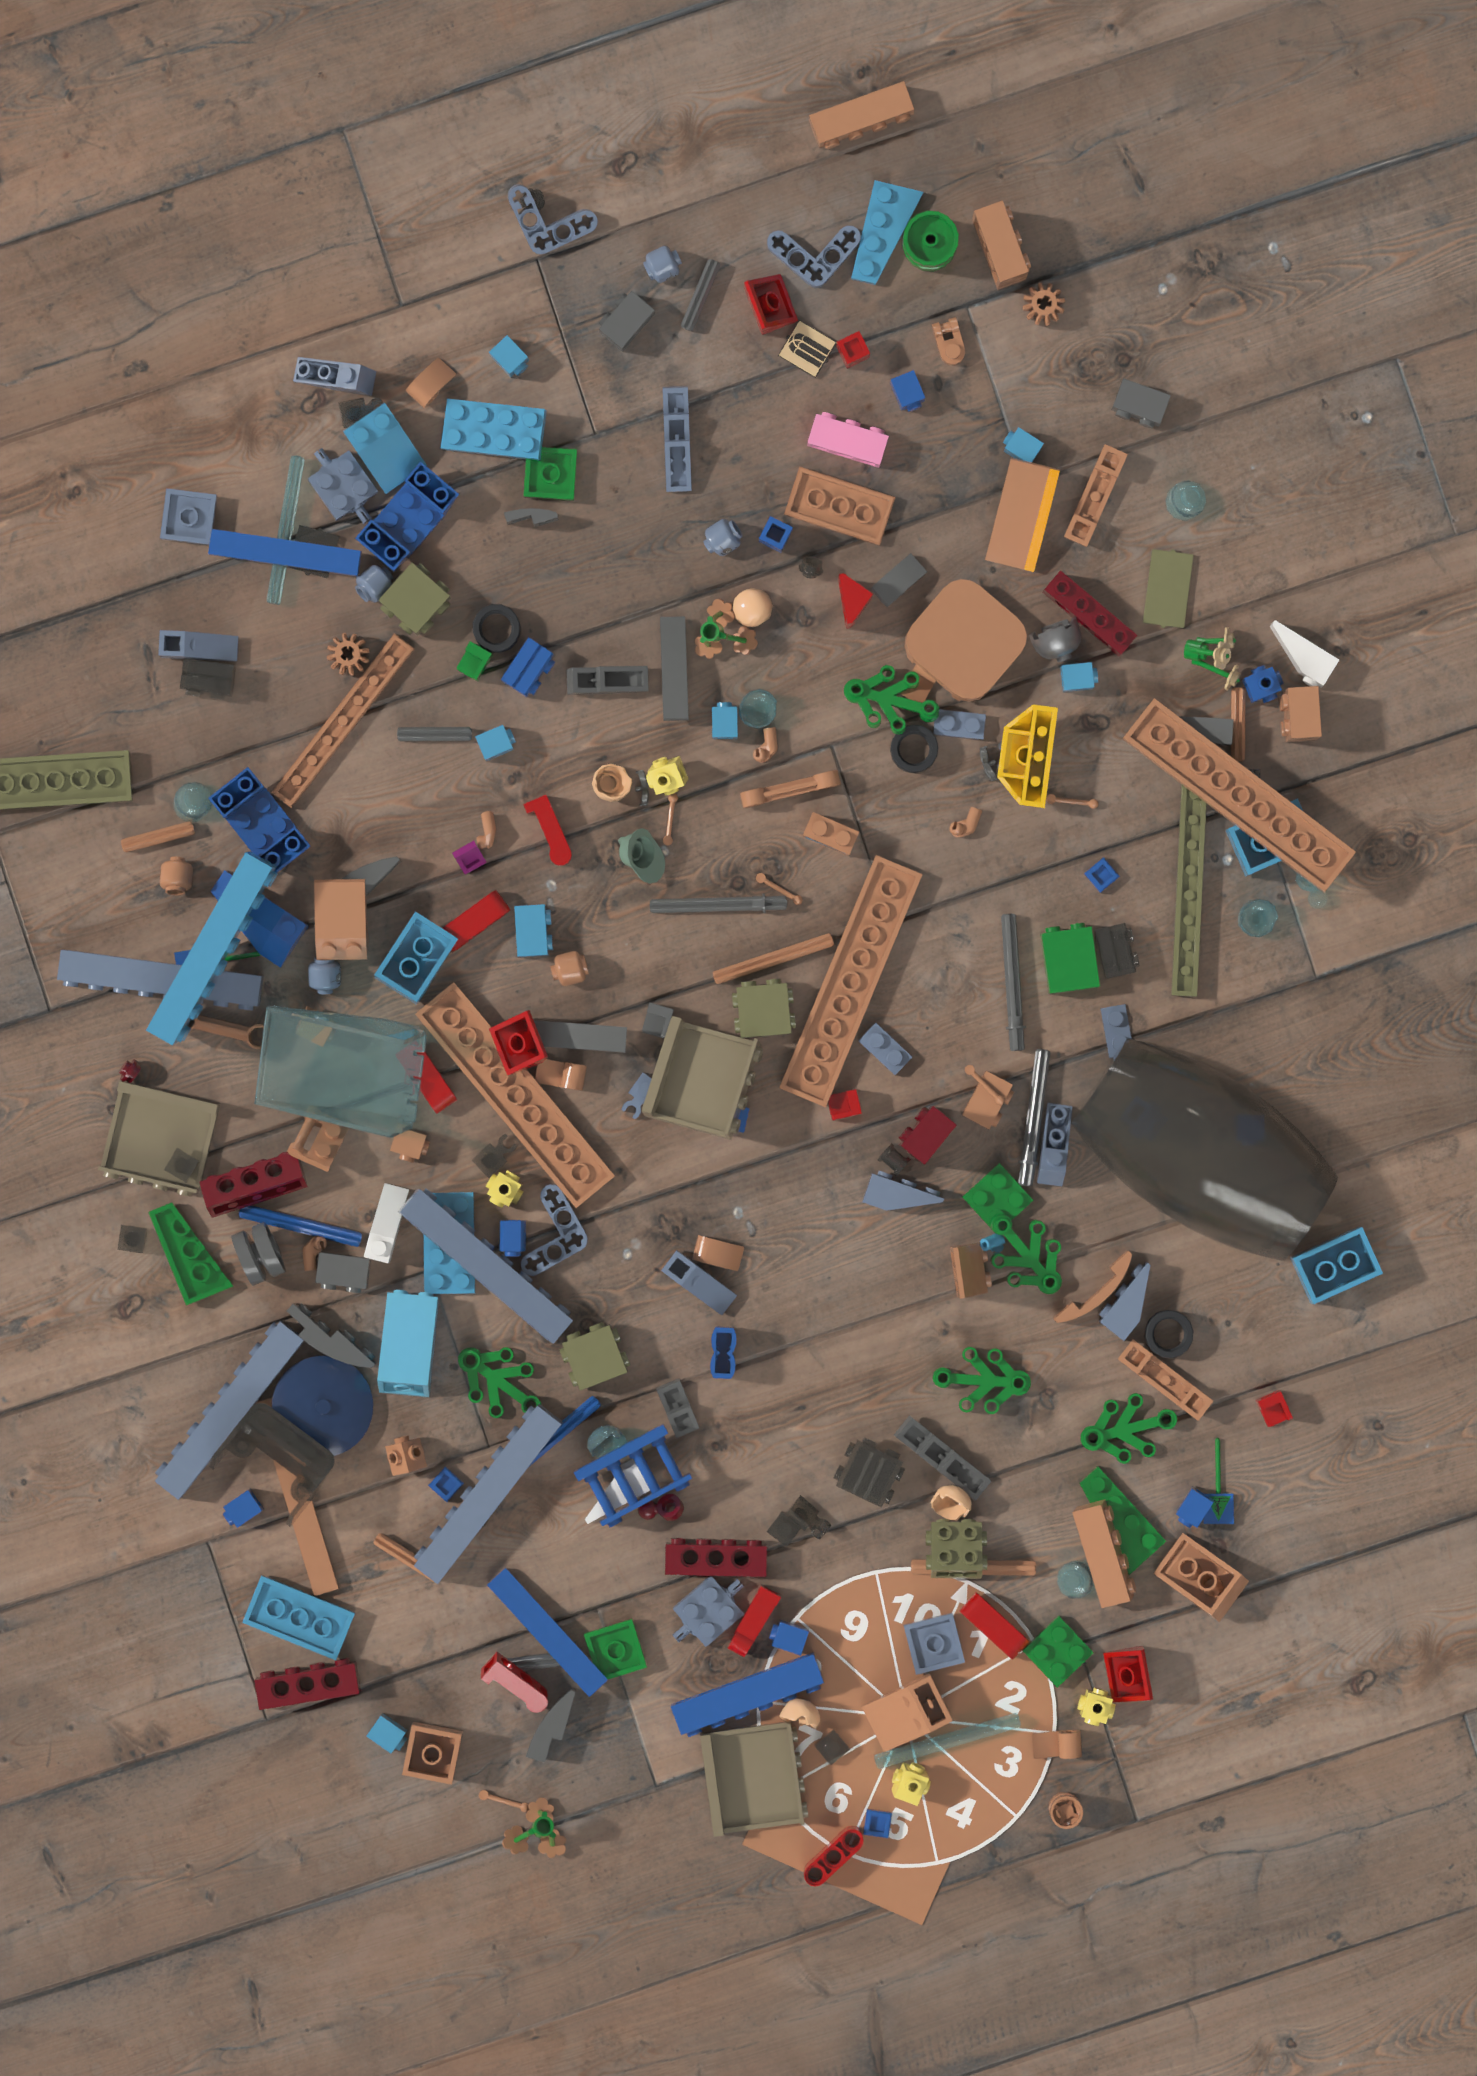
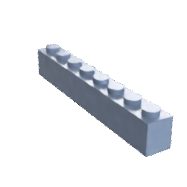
[57,950,264,1010]
[398,1189,573,1344]
[155,1321,304,1500]
[414,1404,563,1584]

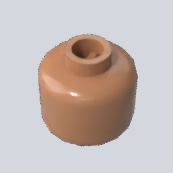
[160,857,193,896]
[550,951,589,986]

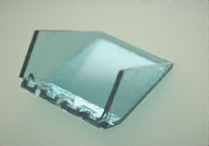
[254,1006,427,1138]

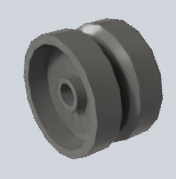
[231,1222,286,1286]

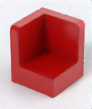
[836,331,870,369]
[828,1089,862,1120]
[1255,1390,1293,1427]

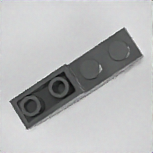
[287,1303,376,1368]

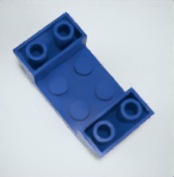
[355,461,459,571]
[208,767,311,873]

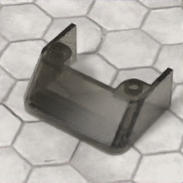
[209,1403,335,1527]

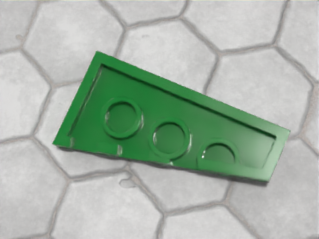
[148,1202,233,1306]
[1079,1466,1166,1575]

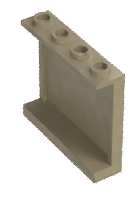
[642,1016,763,1140]
[98,1081,220,1197]
[700,1721,808,1837]

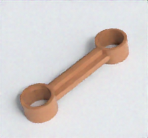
[740,770,841,808]
[190,1015,272,1050]

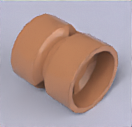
[1048,1792,1083,1829]

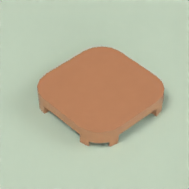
[904,579,1027,701]

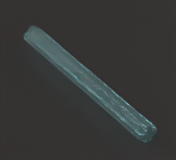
[267,456,305,605]
[874,1713,1021,1769]

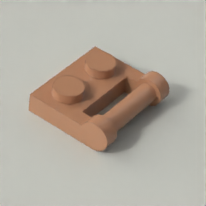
[287,1109,349,1172]

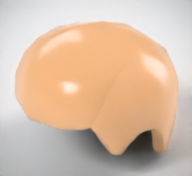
[732,588,773,627]
[592,764,632,802]
[931,1485,972,1521]
[779,1698,820,1729]

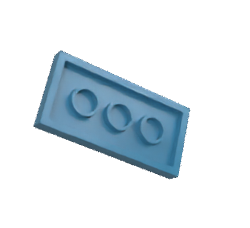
[441,399,547,460]
[423,1192,475,1294]
[242,1575,356,1660]

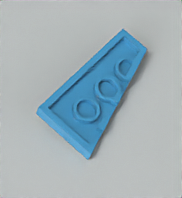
[851,180,924,285]

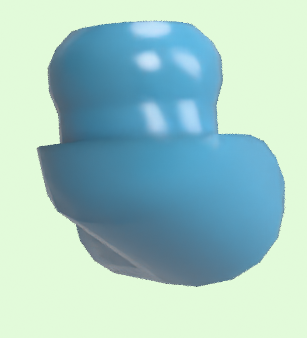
[980,1234,1005,1252]

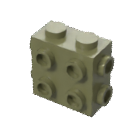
[379,563,451,636]
[732,979,796,1038]
[559,1322,630,1391]
[926,1519,987,1579]

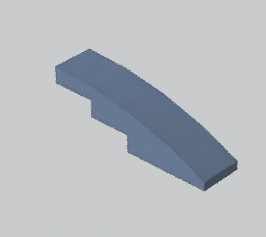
[663,386,692,492]

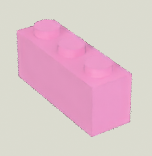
[807,412,889,468]

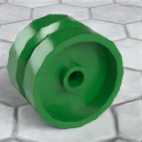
[902,211,959,271]

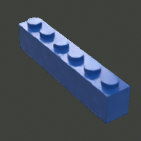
[671,1652,824,1737]

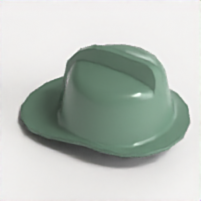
[618,828,665,884]

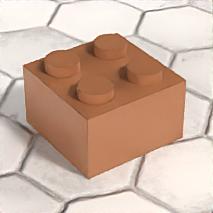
[1279,686,1322,742]
[402,1722,463,1785]

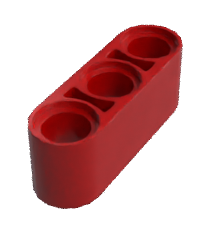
[442,890,511,953]
[396,1040,458,1114]
[959,1592,1030,1660]
[804,1826,864,1887]

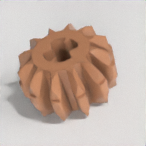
[1022,283,1065,326]
[327,633,370,676]

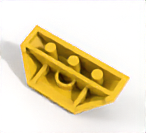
[997,705,1058,808]

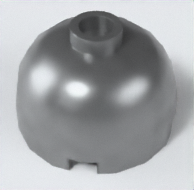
[1029,617,1081,662]

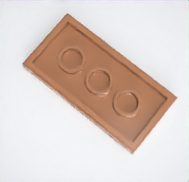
[784,467,895,546]

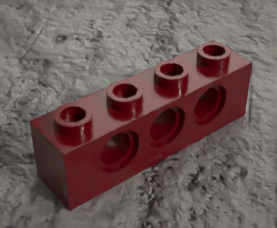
[1042,570,1138,657]
[199,1152,308,1218]
[665,1538,767,1577]
[254,1658,361,1710]

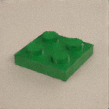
[523,447,577,501]
[962,1163,1034,1234]
[1022,1616,1094,1688]
[584,1618,647,1680]

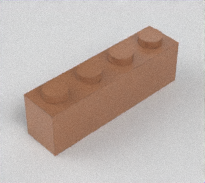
[809,81,914,149]
[1072,1499,1136,1608]

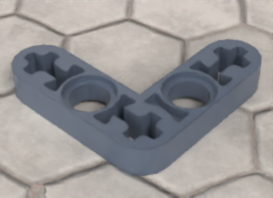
[508,184,598,254]
[767,226,861,288]
[521,1184,588,1276]

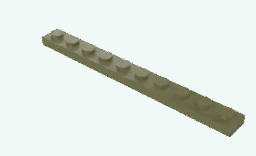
[1171,784,1206,997]

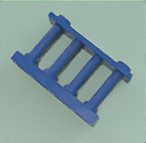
[574,1423,692,1528]

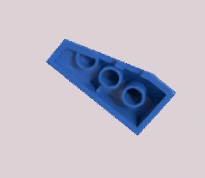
[211,870,308,968]

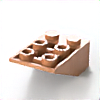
[861,1673,953,1752]

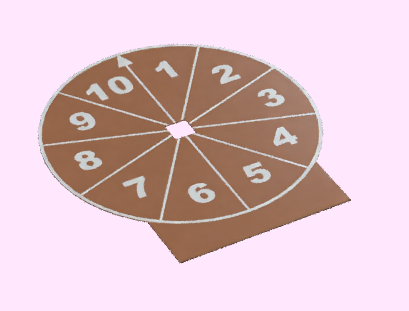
[742,1567,1057,1925]

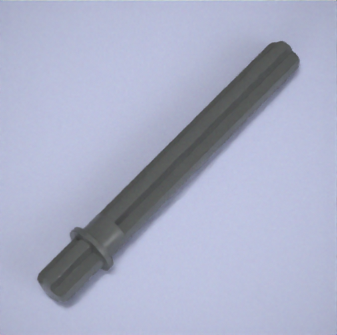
[650,893,787,913]
[1001,913,1026,1051]
[1018,1049,1050,1186]

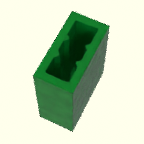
[1040,923,1100,994]

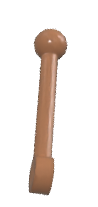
[663,793,678,846]
[1046,794,1099,809]
[756,873,803,905]
[965,1065,1005,1105]
[479,1790,529,1812]

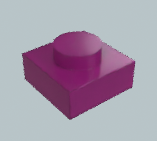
[452,840,487,875]

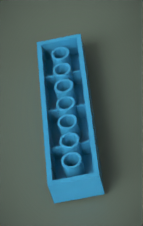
[146,852,278,1045]

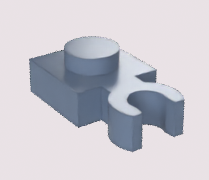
[622,1073,652,1119]

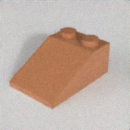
[314,879,369,960]
[950,1242,992,1299]
[1153,1533,1249,1622]

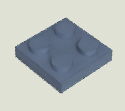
[160,488,217,545]
[903,1612,965,1675]

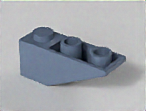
[293,357,377,396]
[159,630,238,662]
[1037,1103,1072,1187]
[862,1171,944,1211]
[661,1250,737,1315]
[1099,1262,1150,1341]

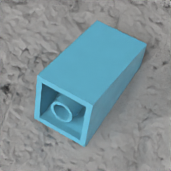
[377,1290,439,1397]

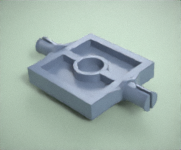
[308,448,378,524]
[672,1576,744,1647]

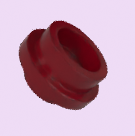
[119,1059,141,1083]

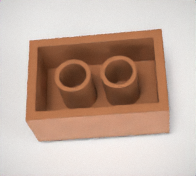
[972,200,1031,290]

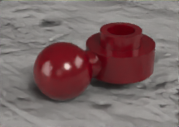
[638,1494,684,1521]

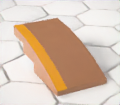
[985,457,1060,572]

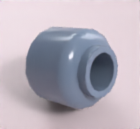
[643,246,682,283]
[703,519,743,556]
[355,565,393,603]
[308,957,341,994]

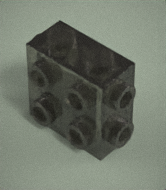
[833,1437,905,1508]

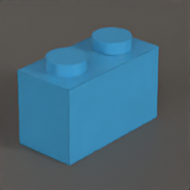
[514,904,553,957]

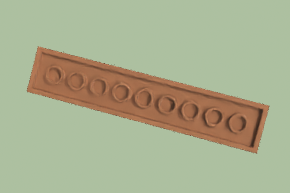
[1123,698,1356,893]
[779,855,922,1107]
[415,982,615,1208]

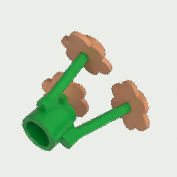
[695,599,758,659]
[502,1797,566,1858]

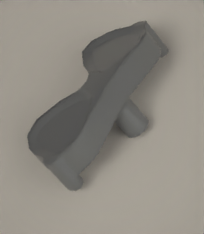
[980,746,998,781]
[635,770,649,806]

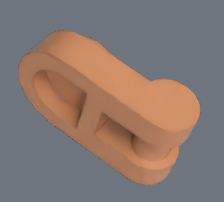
[931,317,965,366]

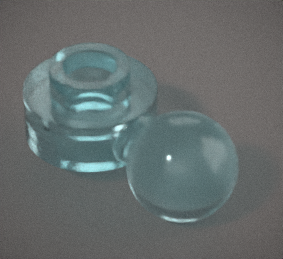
[1296,873,1328,909]

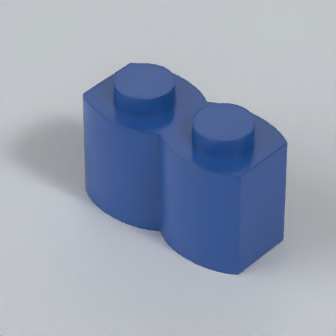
[500,1220,526,1256]
[710,1326,736,1379]

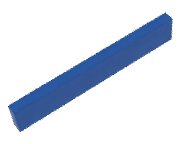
[208,529,362,577]
[487,1568,608,1697]

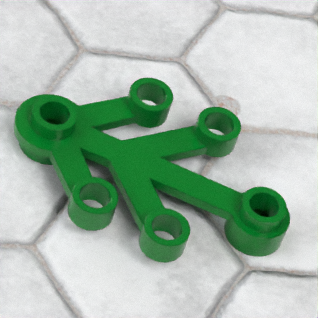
[844,665,939,734]
[990,1214,1062,1294]
[458,1347,542,1418]
[932,1347,1031,1414]
[1080,1393,1177,1464]

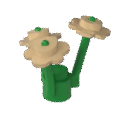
[1184,627,1241,691]

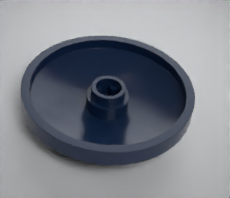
[272,1356,373,1457]

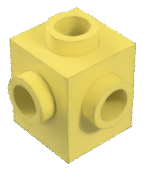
[646,756,688,795]
[486,1170,524,1208]
[1077,1687,1116,1726]
[891,1762,931,1806]

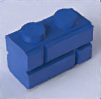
[501,637,555,698]

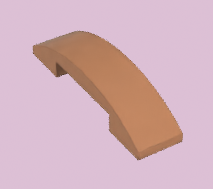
[1064,444,1128,547]
[1053,1250,1132,1323]
[1118,1339,1213,1421]

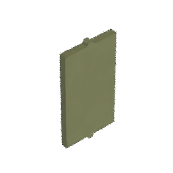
[1143,549,1194,628]

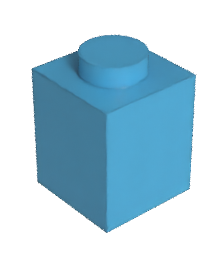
[489,335,529,378]
[1003,427,1044,462]
[1060,662,1098,692]
[712,702,738,739]
[475,725,516,761]
[366,1713,408,1753]

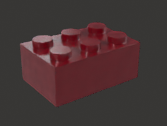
[899,1106,957,1165]

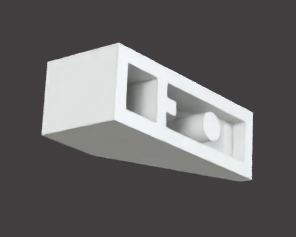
[1270,620,1339,688]
[364,1183,409,1263]
[585,1459,650,1524]

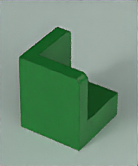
[457,641,493,682]

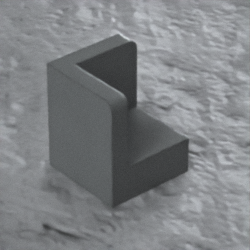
[642,1002,674,1039]

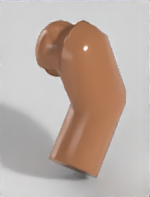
[753,727,778,763]
[949,807,982,838]
[476,811,496,849]
[302,1236,327,1271]

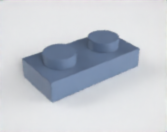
[933,709,986,740]
[1100,1004,1134,1058]
[859,1023,912,1075]

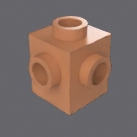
[385,1435,427,1476]

